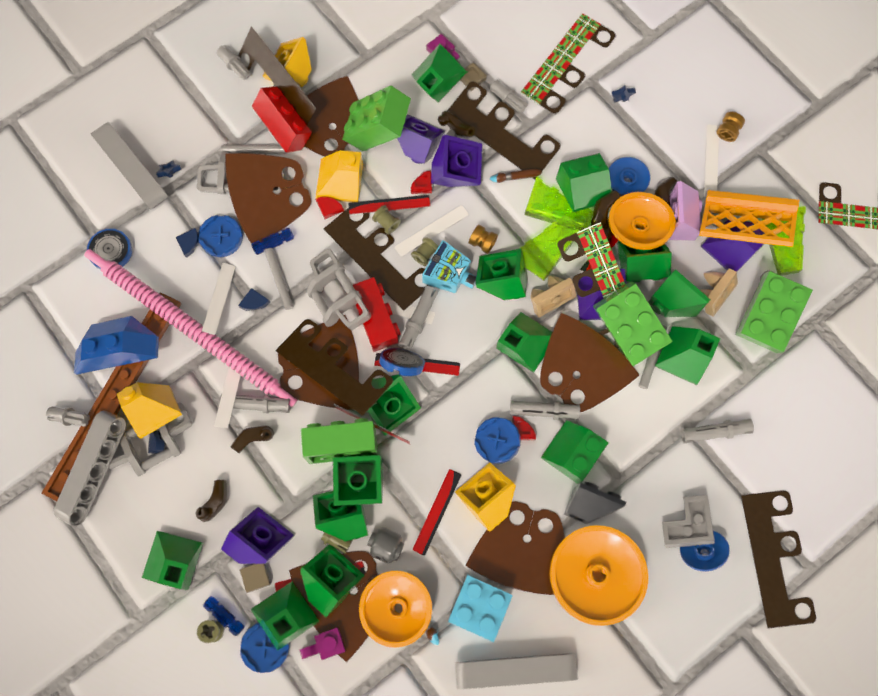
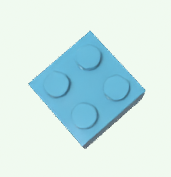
[448,575,513,642]

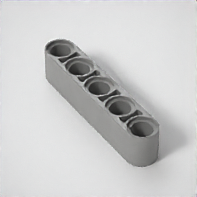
[91,122,168,210]
[54,410,126,527]
[455,653,578,689]

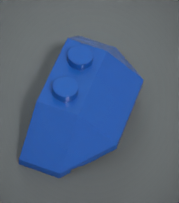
[74,316,159,375]

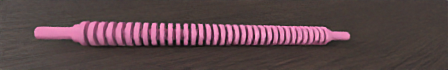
[84,249,298,407]

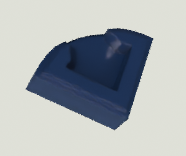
[176,228,199,258]
[238,288,270,311]
[148,431,164,454]

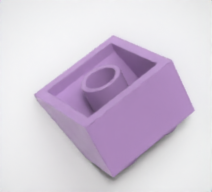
[669,181,702,240]

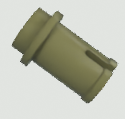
[321,532,353,554]

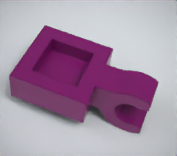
[426,34,460,63]
[299,627,346,660]

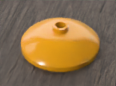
[608,192,676,250]
[359,571,433,647]

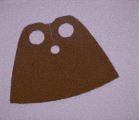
[304,75,358,157]
[225,153,311,247]
[540,313,639,412]
[278,315,359,410]
[465,501,565,595]
[289,551,378,662]

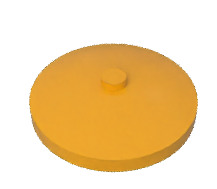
[549,525,648,626]

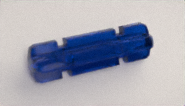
[251,228,294,255]
[203,596,245,636]

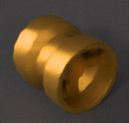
[717,112,745,142]
[468,224,498,254]

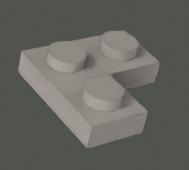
[662,495,715,548]

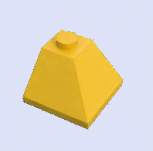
[263,37,311,87]
[316,150,363,202]
[117,382,182,439]
[455,463,516,532]

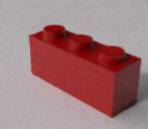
[251,86,312,153]
[353,277,401,352]

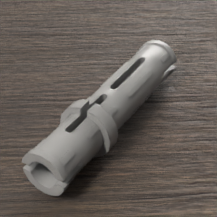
[398,286,438,351]
[220,394,291,413]
[510,400,580,420]
[681,419,754,444]

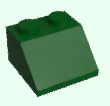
[556,153,612,212]
[617,241,672,283]
[541,420,609,485]
[333,455,383,506]

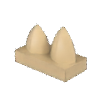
[700,269,738,317]
[531,275,576,318]

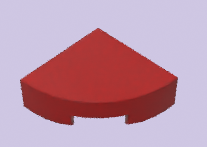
[411,171,432,194]
[315,197,344,219]
[512,416,536,441]

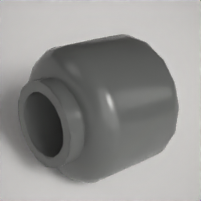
[367,528,405,564]

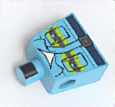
[422,240,477,293]

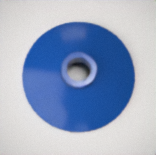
[609,157,650,196]
[680,531,730,572]

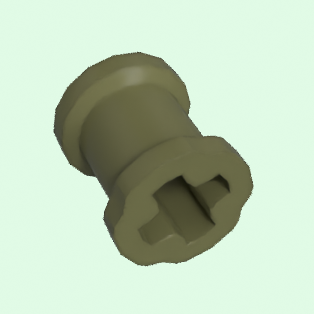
[372,206,401,234]
[411,237,438,266]
[197,620,224,643]

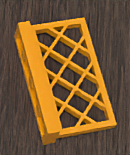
[699,190,799,247]

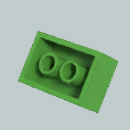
[342,85,411,152]
[735,271,813,353]
[593,281,673,366]
[301,418,378,464]

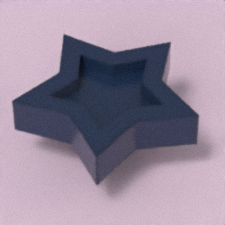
[611,85,636,103]
[156,160,181,178]

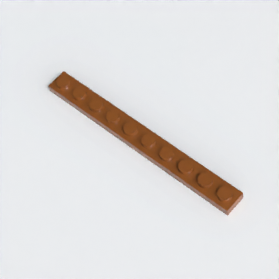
[41,292,181,501]

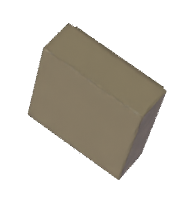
[460,62,487,91]
[239,564,271,593]

